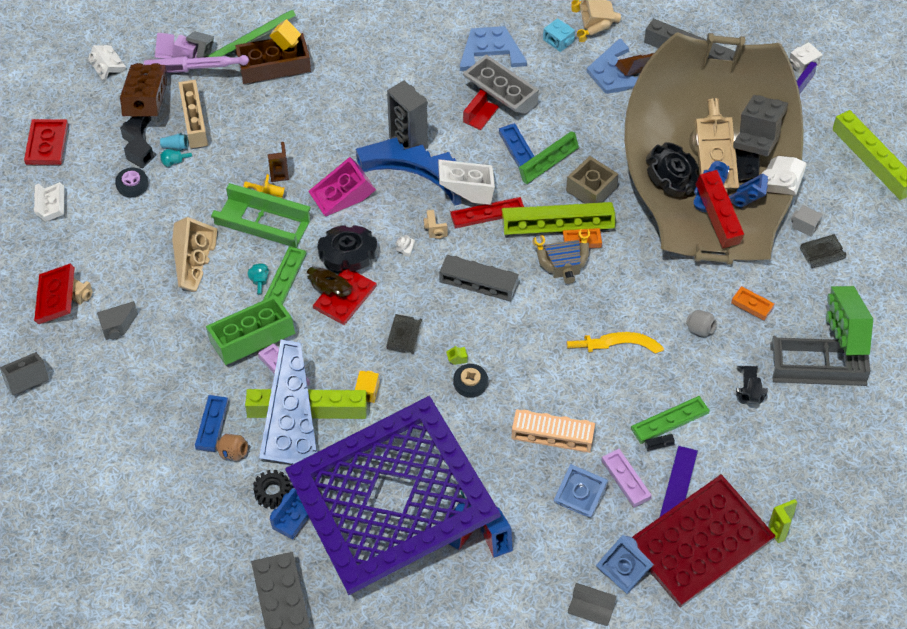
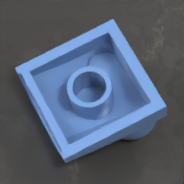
[553,464,608,518]
[596,535,654,594]

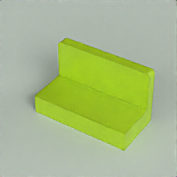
[768,499,798,543]

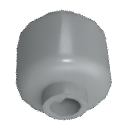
[686,310,717,337]

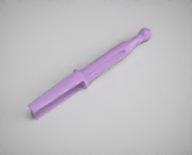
[144,55,249,73]

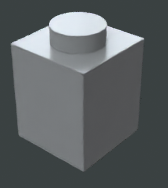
[791,205,823,237]

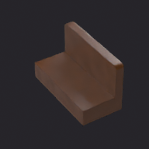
[615,53,654,76]
[268,142,289,182]

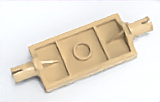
[695,98,739,194]

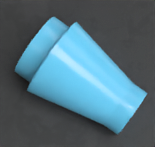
[160,133,188,151]

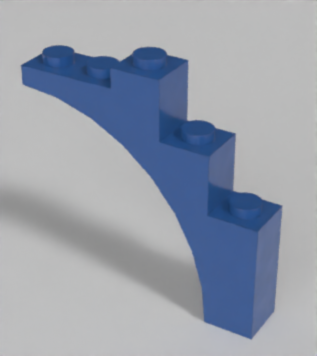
[356,137,462,206]

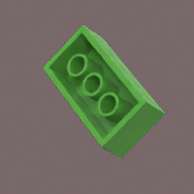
[826,286,873,355]
[206,295,296,365]

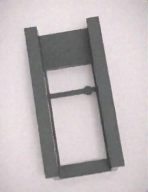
[770,336,871,386]

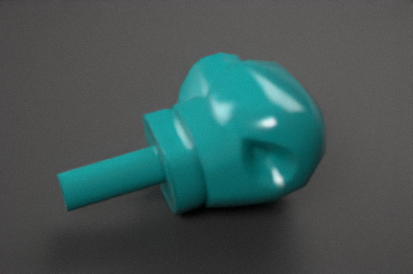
[160,149,192,167]
[247,263,269,295]

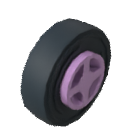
[115,167,148,198]

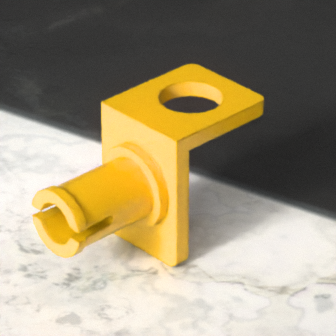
[243,174,285,198]

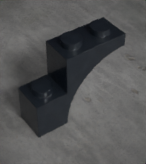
[120,116,154,169]

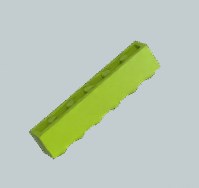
[832,110,907,201]
[502,202,615,235]
[245,389,367,419]

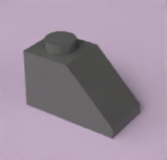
[97,301,138,340]

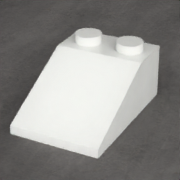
[438,159,495,205]

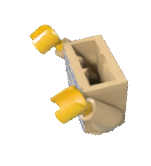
[571,0,621,42]

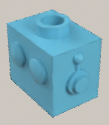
[543,18,575,52]

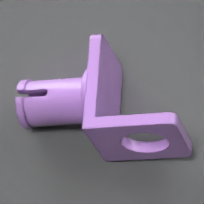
[154,32,175,58]

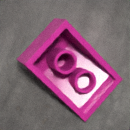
[308,157,376,216]

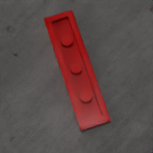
[450,197,524,229]

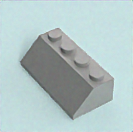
[463,55,539,114]

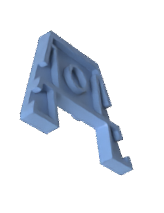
[460,26,527,71]
[587,38,639,94]

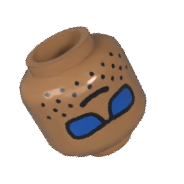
[216,434,248,461]

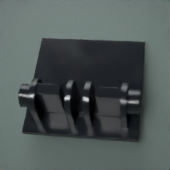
[735,148,760,180]

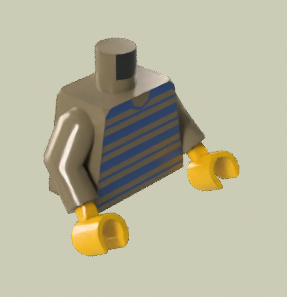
[532,229,590,284]

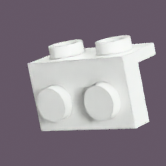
[88,45,126,80]
[34,182,64,222]

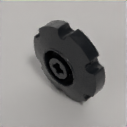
[646,142,699,197]
[317,225,378,272]

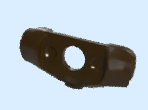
[307,266,353,297]

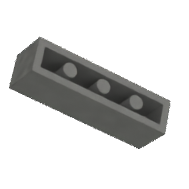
[439,255,519,302]

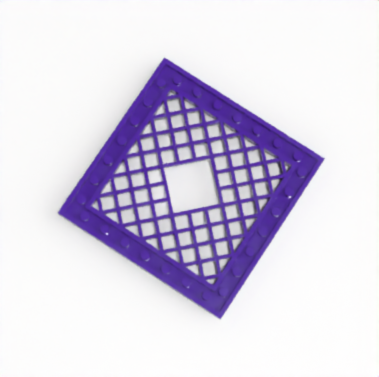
[285,395,501,595]

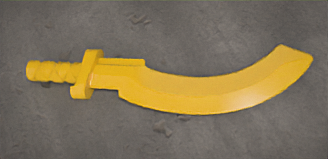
[566,332,664,354]

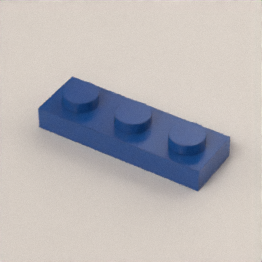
[499,123,534,167]
[195,395,229,452]

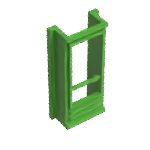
[211,183,311,248]

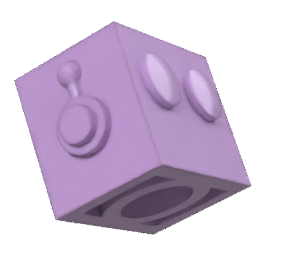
[172,35,199,59]

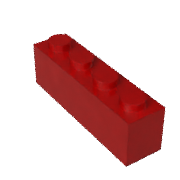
[696,170,744,249]

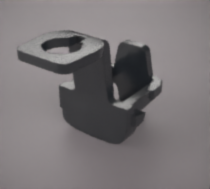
[736,366,768,403]

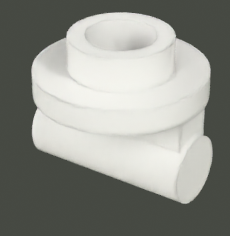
[395,235,415,257]

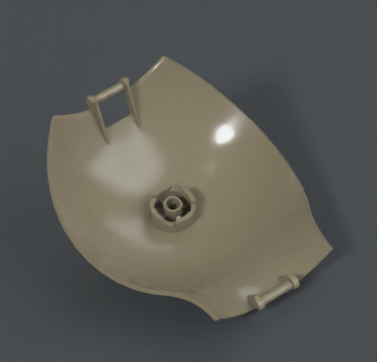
[624,32,804,265]

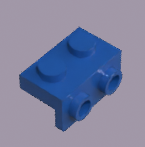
[729,173,768,208]
[270,488,309,540]

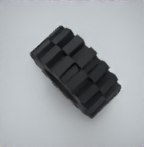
[253,470,291,509]

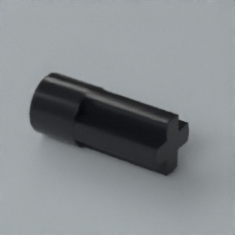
[644,434,675,451]

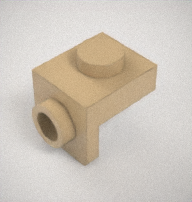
[423,210,448,239]

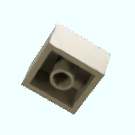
[566,156,619,203]

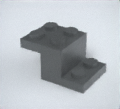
[733,95,788,156]

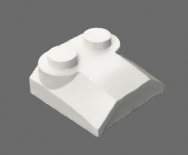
[763,156,807,195]

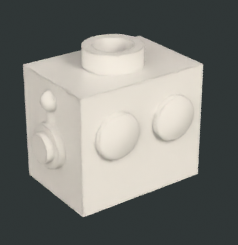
[789,42,823,75]

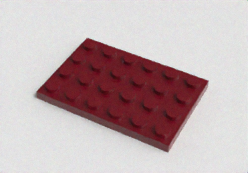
[632,474,776,608]

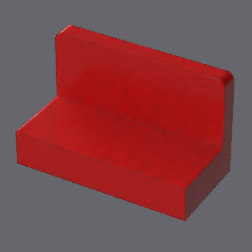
[463,89,498,130]

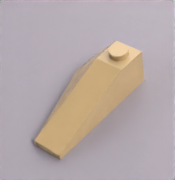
[172,217,217,292]

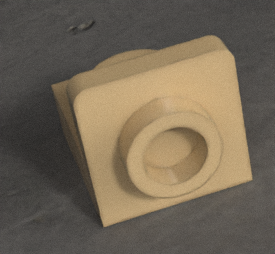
[72,278,93,305]

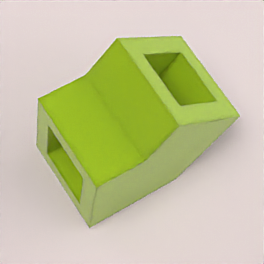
[446,346,468,365]

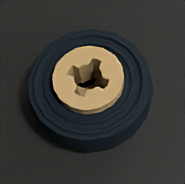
[453,363,488,397]

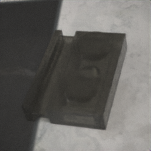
[800,234,847,269]
[386,314,423,354]

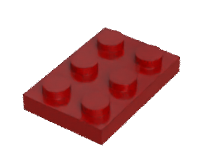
[24,119,68,165]
[34,263,75,324]
[313,269,377,325]

